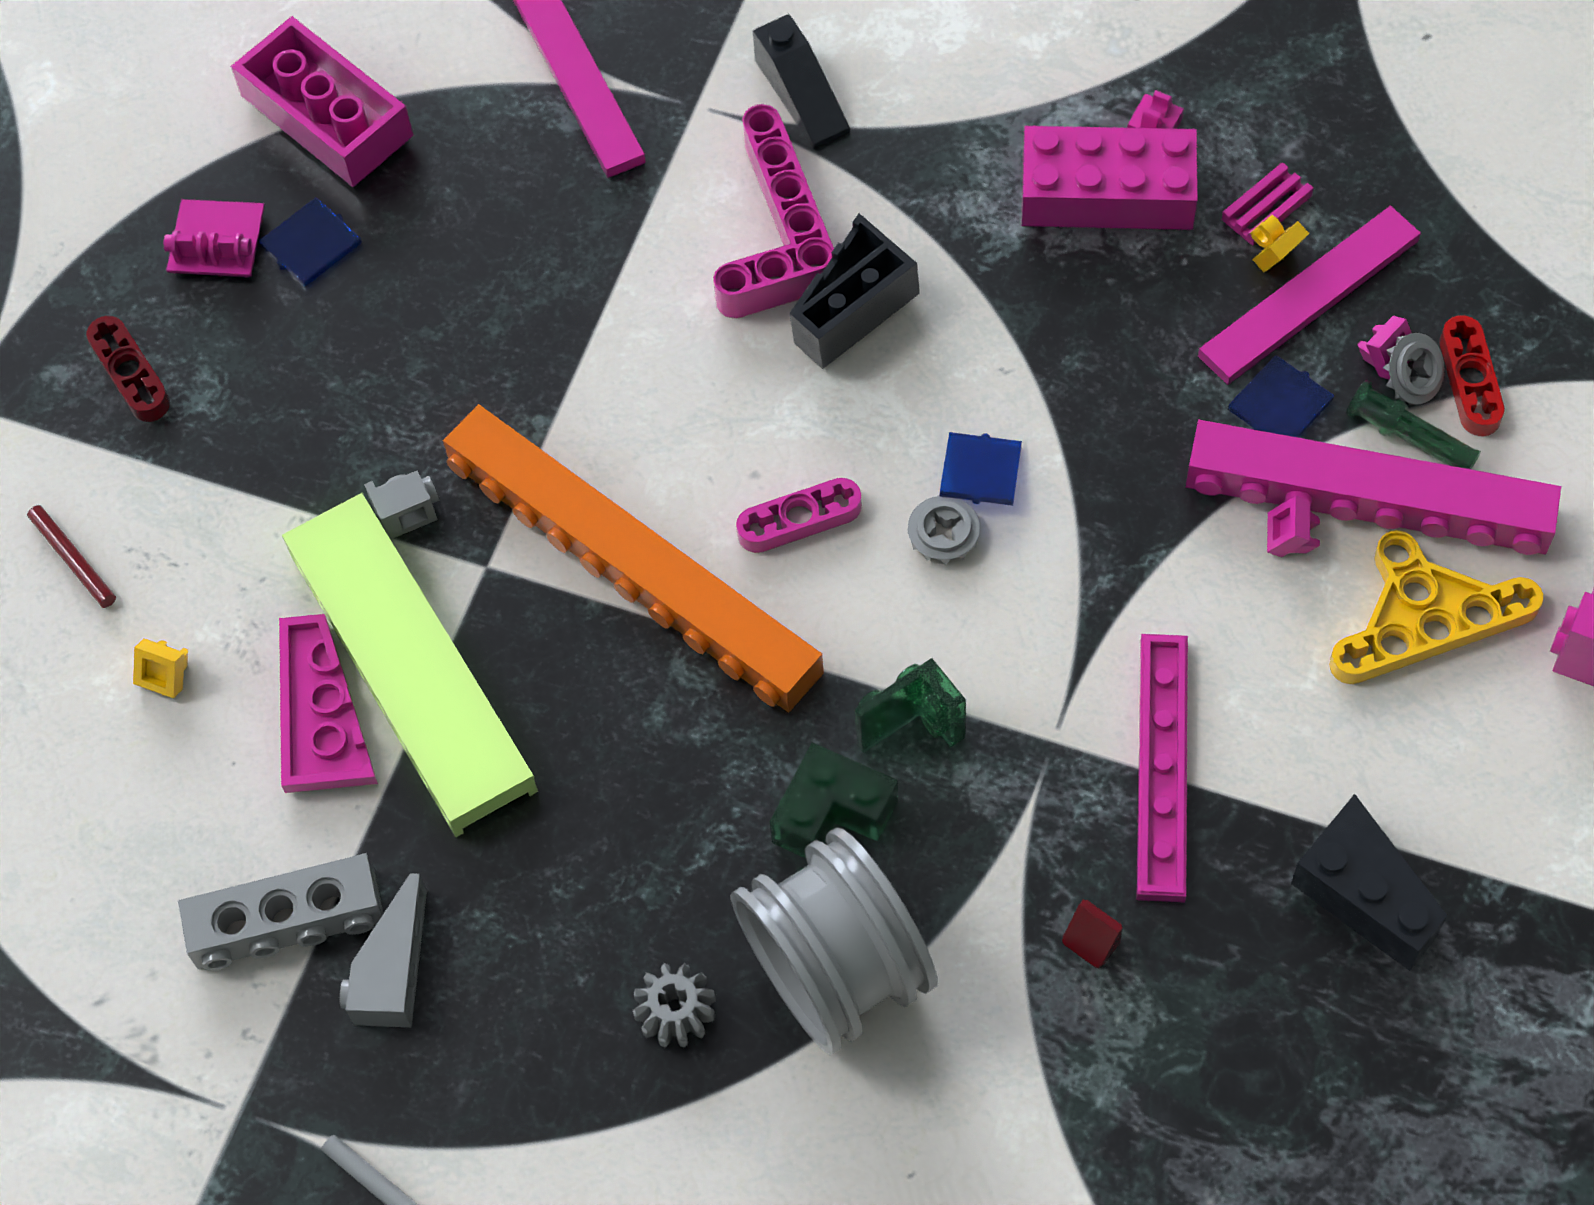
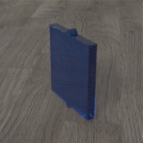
[259,197,362,287]
[1227,355,1334,438]
[939,432,1022,506]

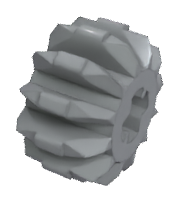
[633,963,716,1048]

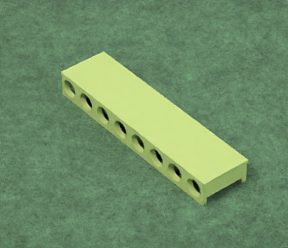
[282,493,538,837]

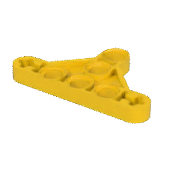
[1329,530,1544,684]

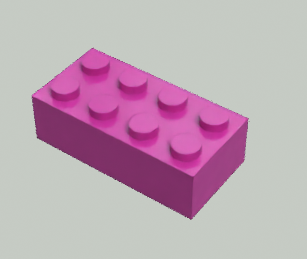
[231,16,414,187]
[1022,126,1197,230]

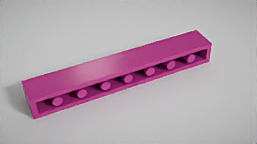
[1185,419,1562,555]

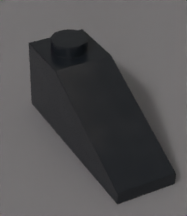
[752,14,850,149]

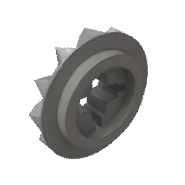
[1383,333,1444,405]
[908,496,980,565]

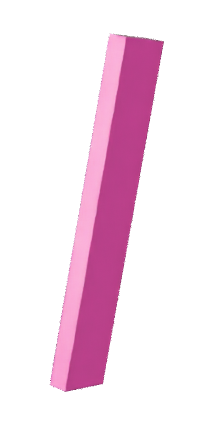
[513,0,646,178]
[1198,206,1421,385]
[1137,634,1188,902]

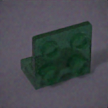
[855,658,966,753]

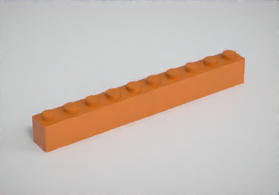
[443,404,824,713]

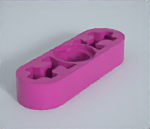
[736,478,862,553]

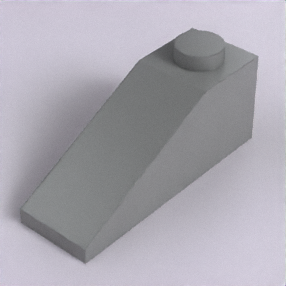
[340,873,427,1027]

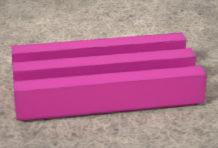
[1222,162,1314,246]

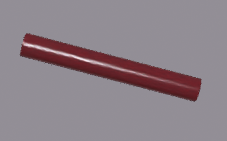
[27,505,116,608]

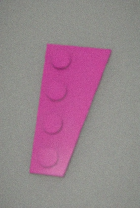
[279,614,378,793]

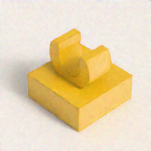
[1250,215,1309,272]
[133,638,188,699]

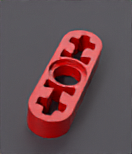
[1440,315,1505,436]

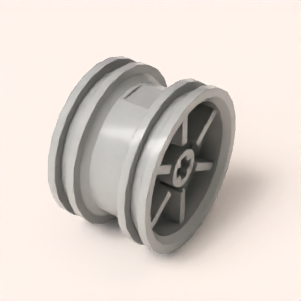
[730,827,938,1055]

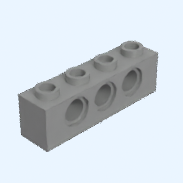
[178,853,384,970]

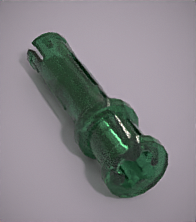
[1346,379,1481,469]

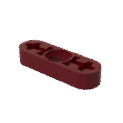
[86,316,170,422]

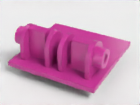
[164,199,265,277]

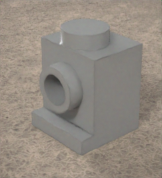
[364,471,439,540]

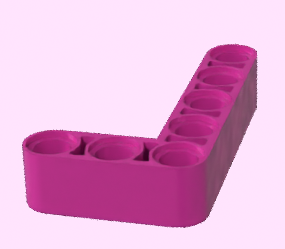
[713,104,834,318]

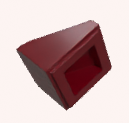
[1062,899,1123,968]

